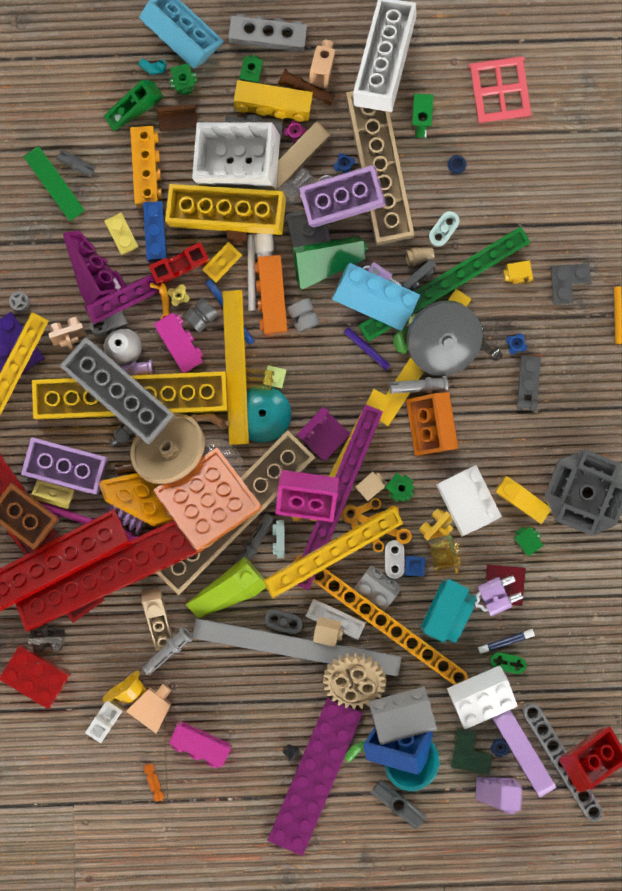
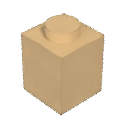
[355,472,385,501]
[313,617,344,647]

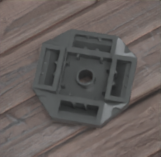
[544,449,622,536]

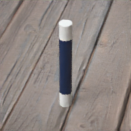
[478,629,535,654]

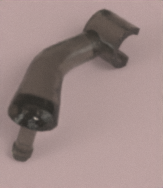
[480,323,503,361]

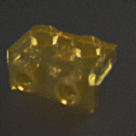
[428,534,461,574]

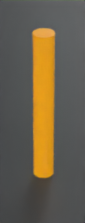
[614,287,622,344]

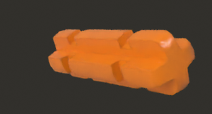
[143,763,164,802]

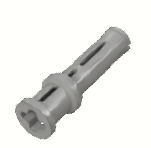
[389,376,448,394]
[142,627,193,676]

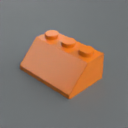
[406,392,458,456]

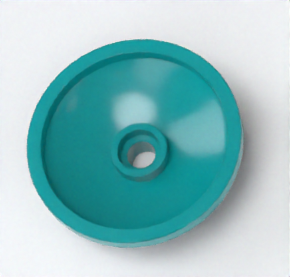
[247,385,291,443]
[385,740,440,791]

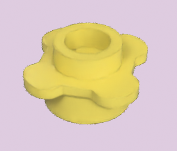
[168,284,190,306]

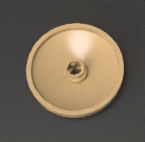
[130,413,205,484]

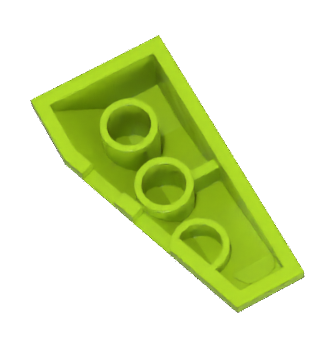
[186,556,266,619]

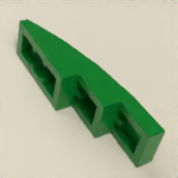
[23,145,85,221]

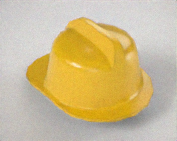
[102,671,146,703]

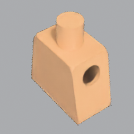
[309,40,335,90]
[126,684,172,733]

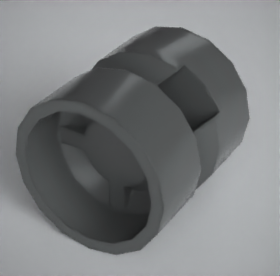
[183,297,219,333]

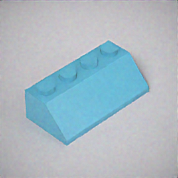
[139,0,224,69]
[332,263,420,331]

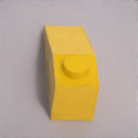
[494,476,551,524]

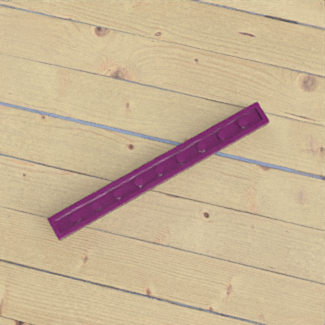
[297,404,383,590]

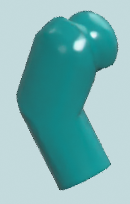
[138,58,167,75]

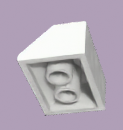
[436,465,502,536]

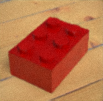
[0,644,71,709]
[558,726,622,793]

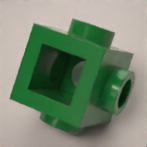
[169,63,198,95]
[384,473,415,502]

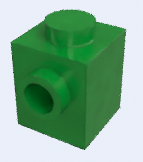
[239,55,263,83]
[513,526,544,557]

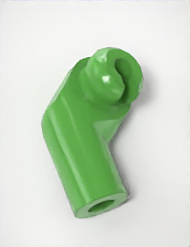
[393,326,408,354]
[344,740,366,762]

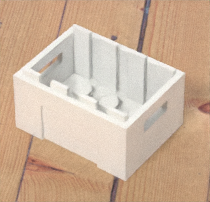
[192,123,280,191]

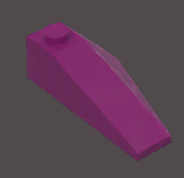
[63,231,126,304]

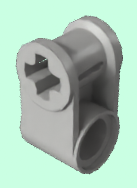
[90,311,128,336]

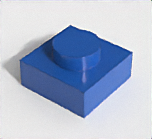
[405,556,426,577]

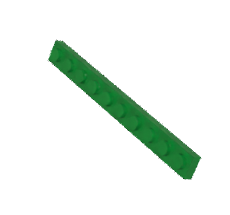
[358,226,531,342]

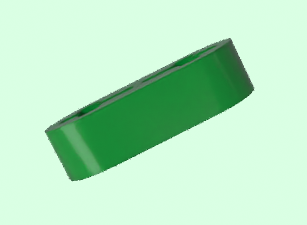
[490,652,527,674]

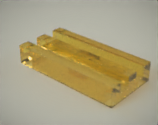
[246,368,274,390]

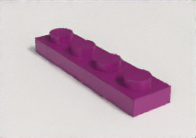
[84,274,159,324]

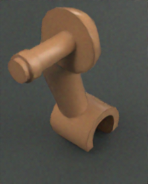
[189,413,229,430]

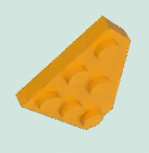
[99,473,173,527]

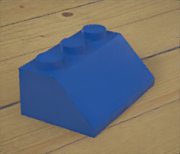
[363,727,433,775]

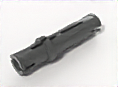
[235,513,276,563]

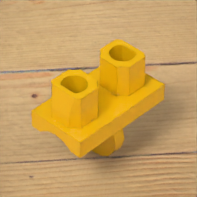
[419,508,454,545]

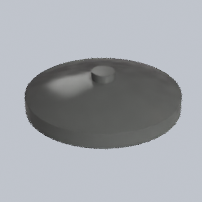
[407,300,483,376]

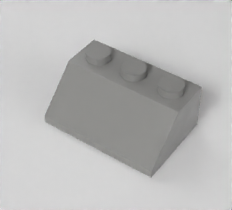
[369,687,437,745]

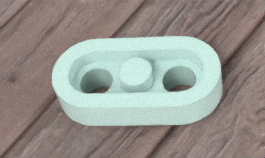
[429,211,459,247]
[273,520,285,558]

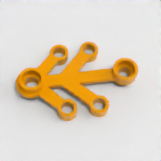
[341,498,412,552]

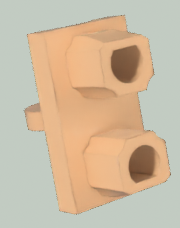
[48,317,87,350]

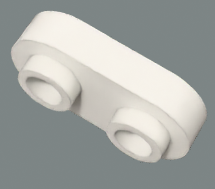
[385,540,404,579]

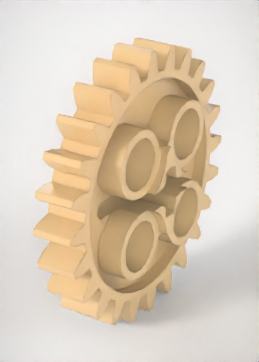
[323,652,386,709]

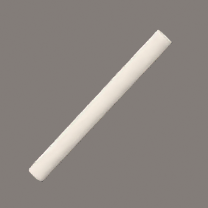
[247,234,256,311]

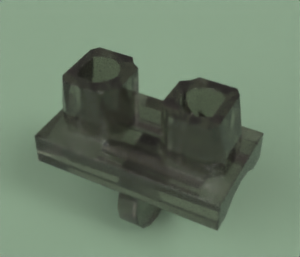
[28,622,66,652]

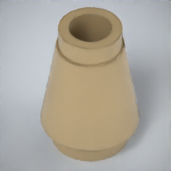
[405,248,435,267]

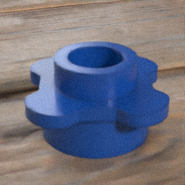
[333,153,355,174]
[506,333,527,354]

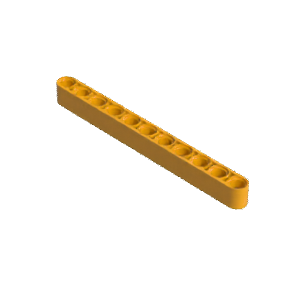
[295,554,468,685]

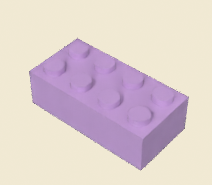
[299,165,387,228]
[21,437,108,495]

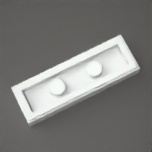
[306,599,366,640]

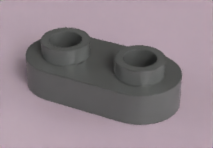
[265,609,302,634]

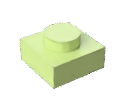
[263,365,287,389]

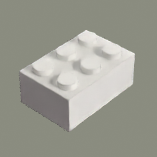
[447,665,517,730]

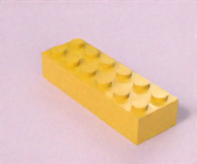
[165,184,286,235]

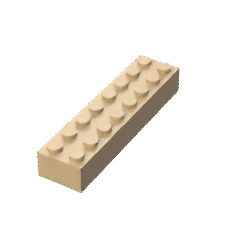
[346,91,414,246]

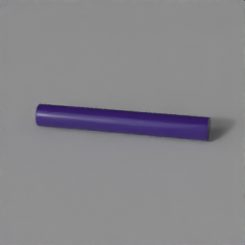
[343,327,391,371]

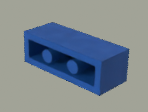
[143,201,167,263]

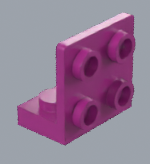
[297,406,350,461]

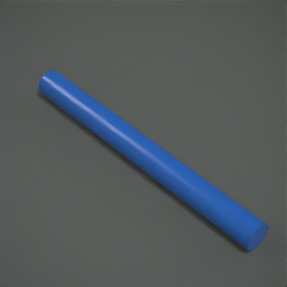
[206,279,255,345]

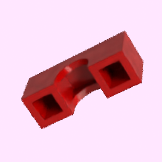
[149,242,210,286]

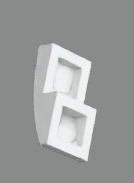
[85,700,124,743]

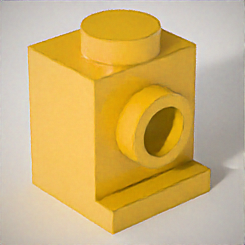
[503,260,533,284]

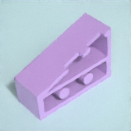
[475,777,522,814]

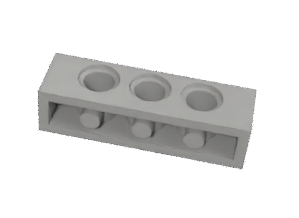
[229,14,307,52]

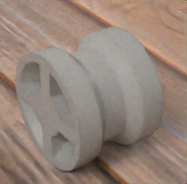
[9,291,30,312]

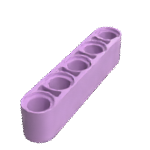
[492,710,556,797]

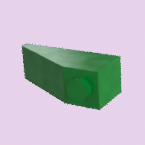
[103,79,164,131]

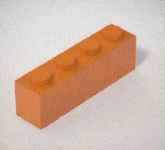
[254,255,287,335]

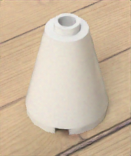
[104,328,142,365]

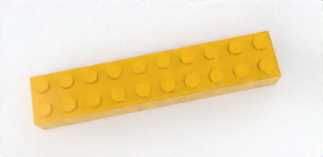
[32,371,228,420]

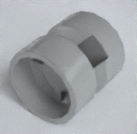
[287,298,320,333]

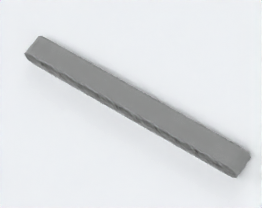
[192,618,402,676]

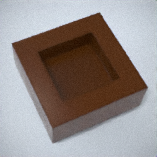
[227,231,247,245]

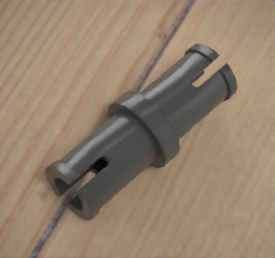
[56,149,96,178]

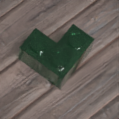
[449,727,493,775]

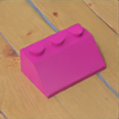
[276,470,339,522]
[169,721,232,769]

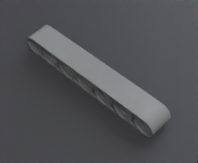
[522,703,603,822]

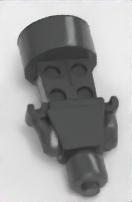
[110,425,134,446]

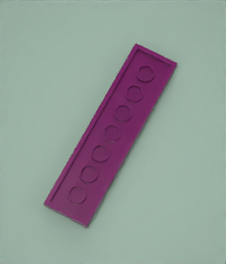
[267,697,363,856]

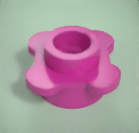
[283,120,306,143]

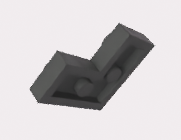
[551,264,591,305]

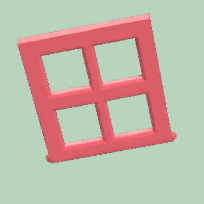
[468,56,531,123]

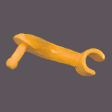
[150,283,170,319]

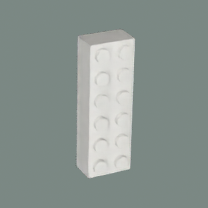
[353,0,416,112]

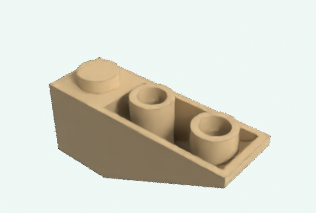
[141,587,173,651]

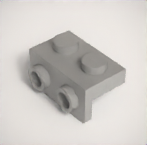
[353,565,401,611]

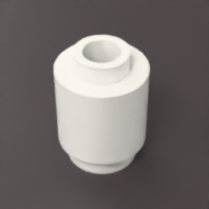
[254,233,274,258]

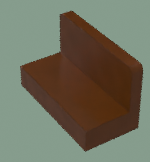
[157,104,197,132]

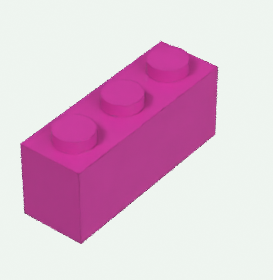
[153,312,204,373]

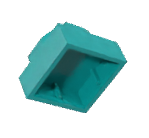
[420,577,476,643]

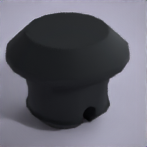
[283,744,300,761]

